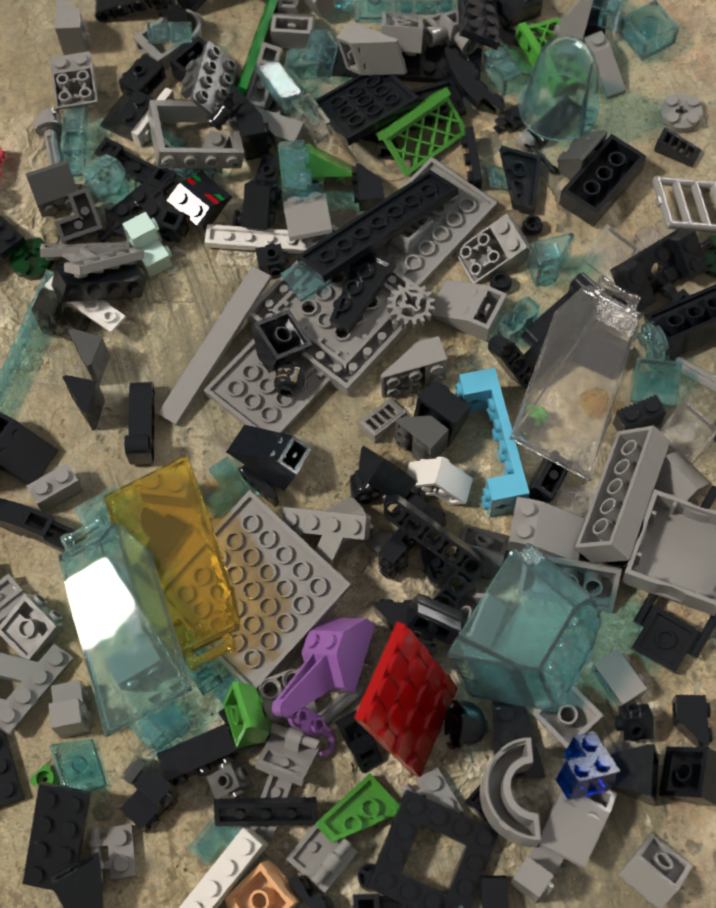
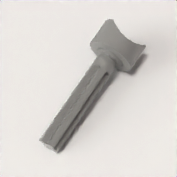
[34,108,63,165]

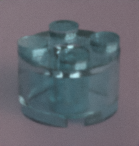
[82,154,131,205]

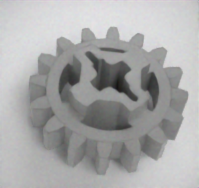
[387,282,435,329]

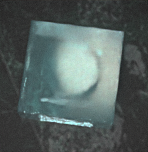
[486,165,508,191]

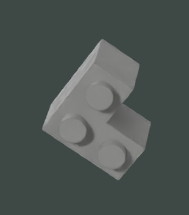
[48,680,94,739]
[509,845,566,903]

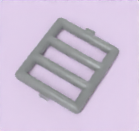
[652,176,716,233]

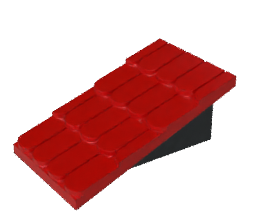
[354,621,458,778]

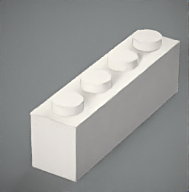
[179,827,269,908]

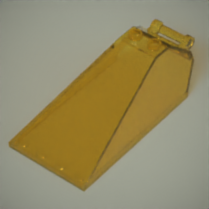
[104,455,240,672]

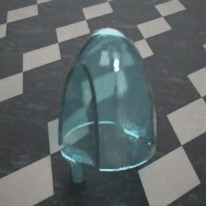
[518,35,600,141]

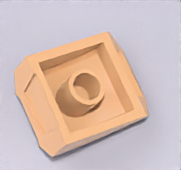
[225,860,301,908]

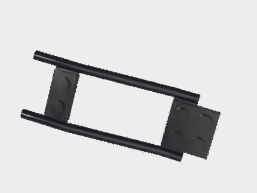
[631,486,716,674]

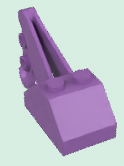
[272,617,376,757]

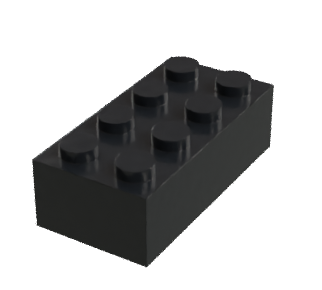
[559,134,646,227]

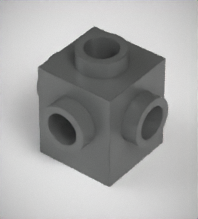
[207,761,252,799]

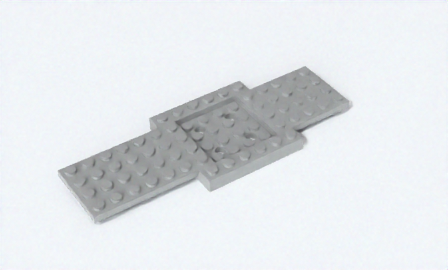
[203,157,498,433]

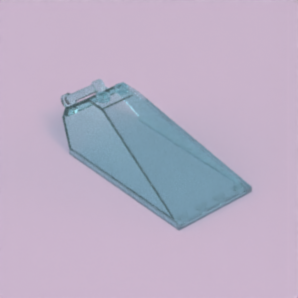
[58,513,193,737]

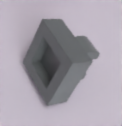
[120,757,146,784]

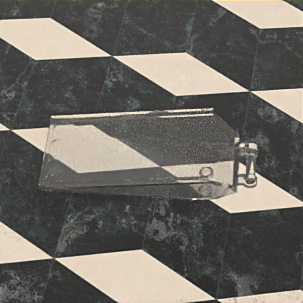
[509,276,642,481]

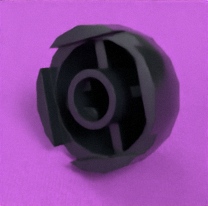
[444,700,488,750]

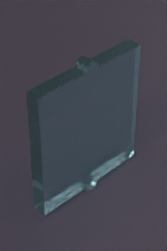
[281,263,333,302]

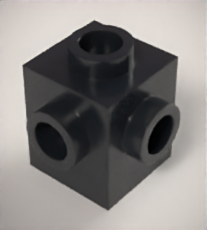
[157,206,189,243]
[255,243,289,277]
[615,703,654,741]

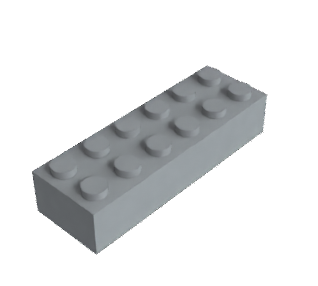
[575,426,670,563]

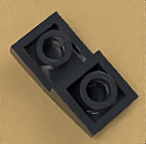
[288,874,335,908]

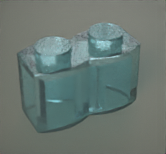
[497,296,540,344]

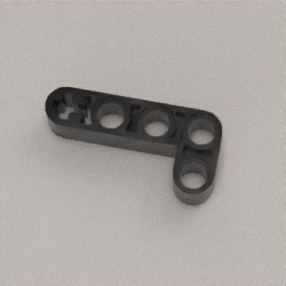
[95,0,176,23]
[521,272,600,347]
[124,382,155,465]

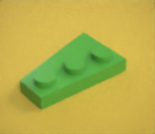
[315,773,399,844]

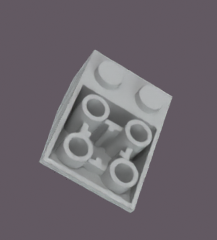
[336,22,407,75]
[50,51,98,110]
[455,214,536,284]
[431,280,507,342]
[381,336,447,397]
[538,770,617,869]

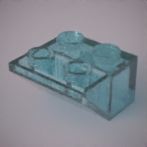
[278,140,313,192]

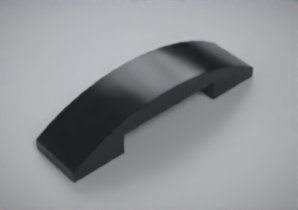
[94,137,177,185]

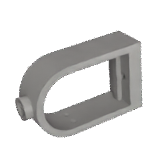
[133,9,204,71]

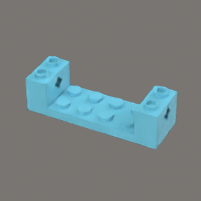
[455,368,529,517]

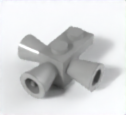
[423,9,479,55]

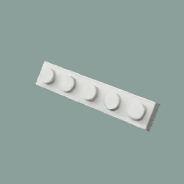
[204,224,314,254]

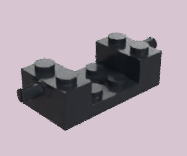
[610,228,714,312]

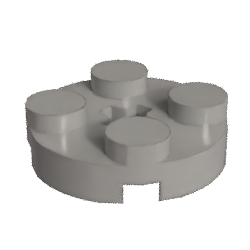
[660,94,703,133]

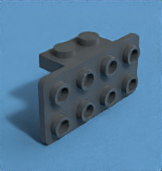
[180,41,238,116]

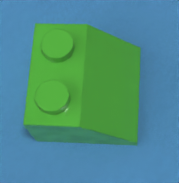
[223,681,271,748]

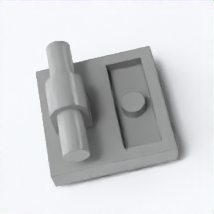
[255,723,321,786]
[286,819,358,894]

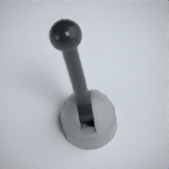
[517,131,557,174]

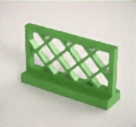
[514,18,597,98]
[376,87,465,176]

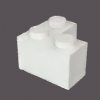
[407,457,473,505]

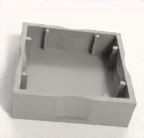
[621,489,716,616]

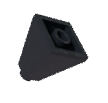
[588,744,659,806]

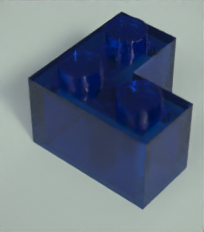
[555,731,621,800]

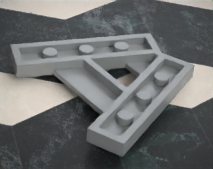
[40,242,144,278]
[282,507,371,618]
[0,644,73,736]

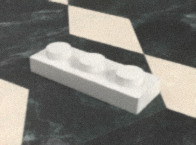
[131,88,175,147]

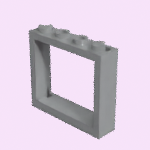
[148,100,244,169]

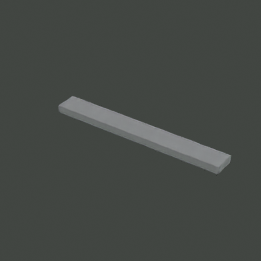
[157,266,272,426]

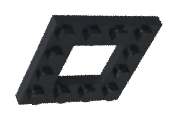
[366,790,499,908]

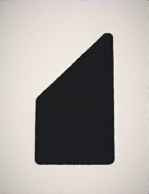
[499,26,519,47]

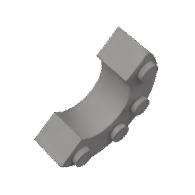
[480,737,541,847]

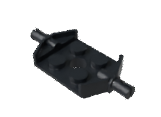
[98,177,175,242]

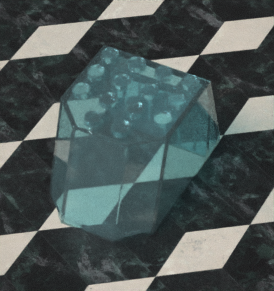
[446,543,602,712]

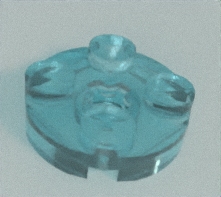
[637,321,670,366]

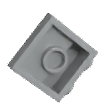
[0,594,65,661]

